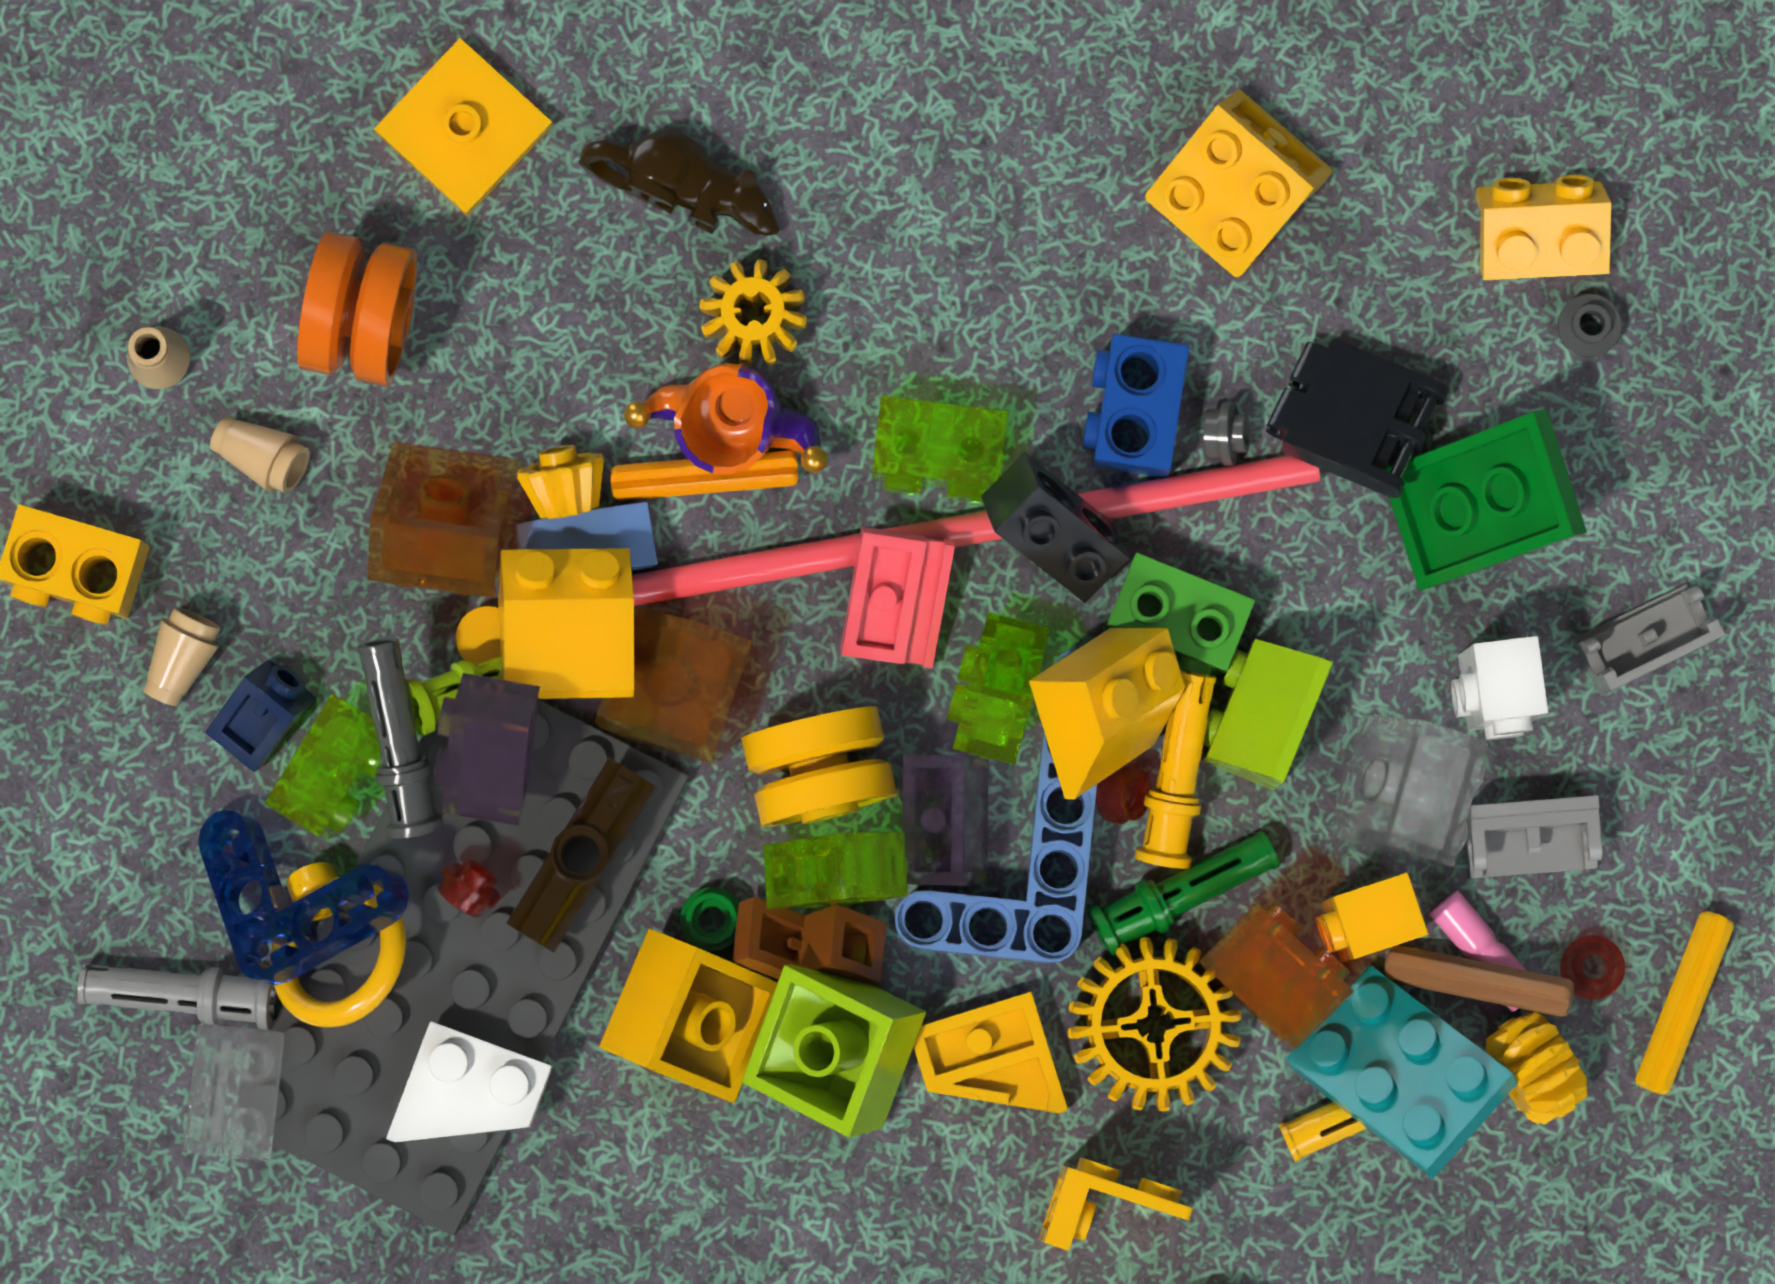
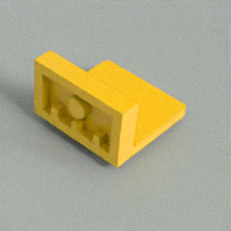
[1145,89,1334,277]
[1038,1157,1193,1251]

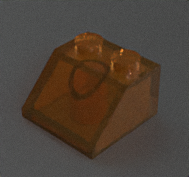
[367,443,518,598]
[592,606,754,768]

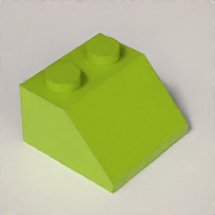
[1203,639,1333,790]
[741,964,926,1138]

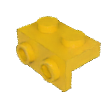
[1476,175,1611,280]

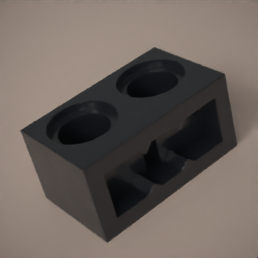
[981,452,1129,603]

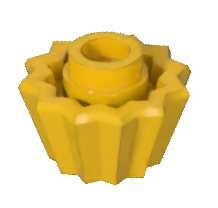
[517,445,604,519]

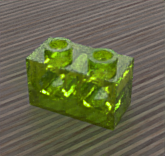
[763,832,908,909]

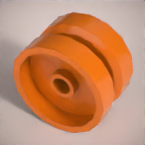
[297,231,417,387]

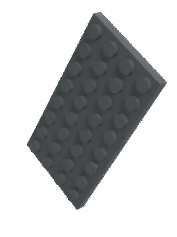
[224,696,689,1236]

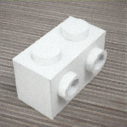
[1451,636,1548,740]

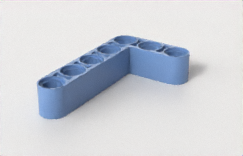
[895,649,1097,964]

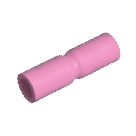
[1429,890,1527,1012]

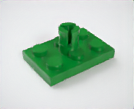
[1387,409,1587,591]

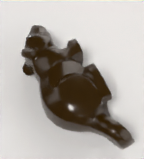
[579,131,779,236]

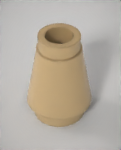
[127,327,190,389]
[210,416,310,494]
[143,607,221,707]

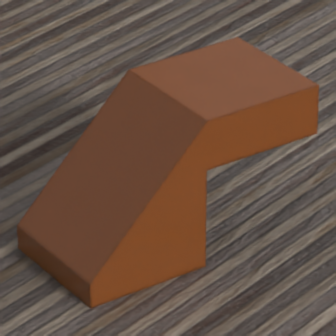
[732,897,887,985]

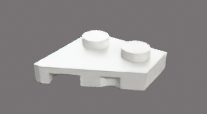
[386,1021,553,1142]

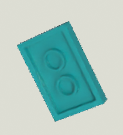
[1285,965,1518,1180]

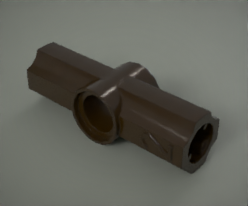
[506,758,657,953]

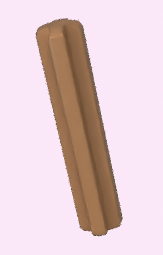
[1384,945,1574,1017]

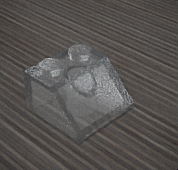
[1327,715,1489,867]

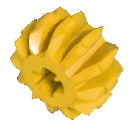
[699,259,807,367]
[1486,1012,1587,1125]

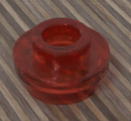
[1095,761,1152,824]
[438,859,501,917]
[1560,935,1625,1000]

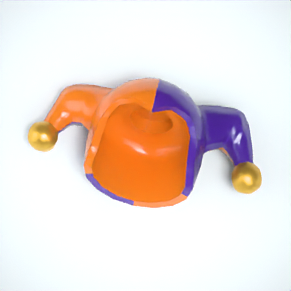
[624,363,827,475]

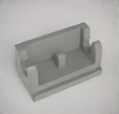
[1572,584,1726,696]
[1463,795,1603,879]

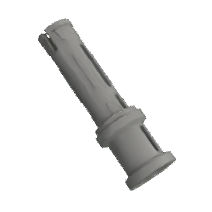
[77,963,278,1031]

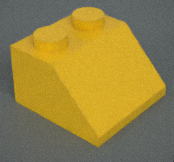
[498,548,634,699]
[1029,628,1185,800]
[599,928,778,1104]

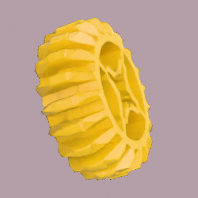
[1067,937,1242,1111]

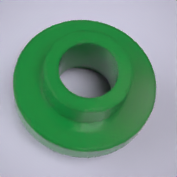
[680,887,739,952]

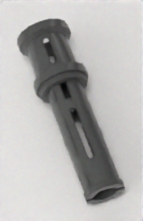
[357,638,444,839]

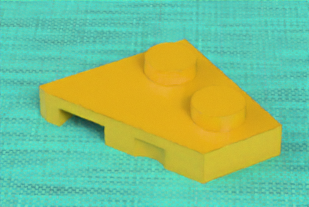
[913,992,1068,1113]

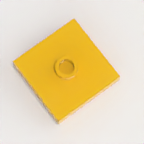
[374,38,553,217]

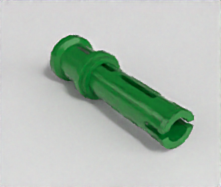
[1086,830,1280,959]

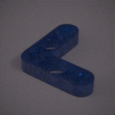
[198,810,409,985]

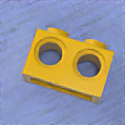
[0,504,150,626]
[1315,872,1429,963]

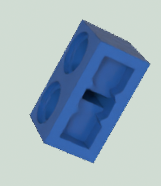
[1082,334,1189,478]

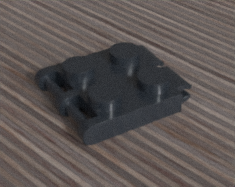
[1266,338,1449,498]

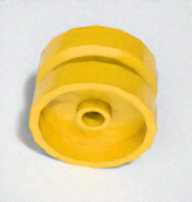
[741,706,897,827]

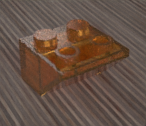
[1196,902,1354,1050]

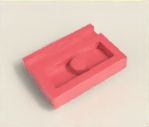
[840,526,955,669]

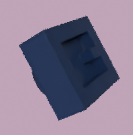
[205,661,317,772]

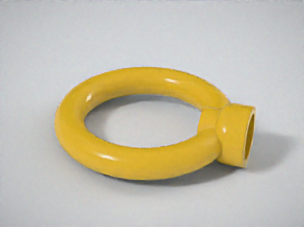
[270,862,406,1028]

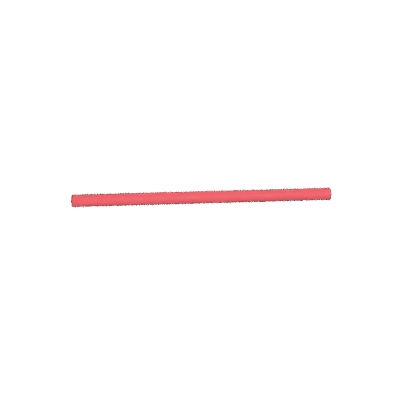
[632,455,1320,607]

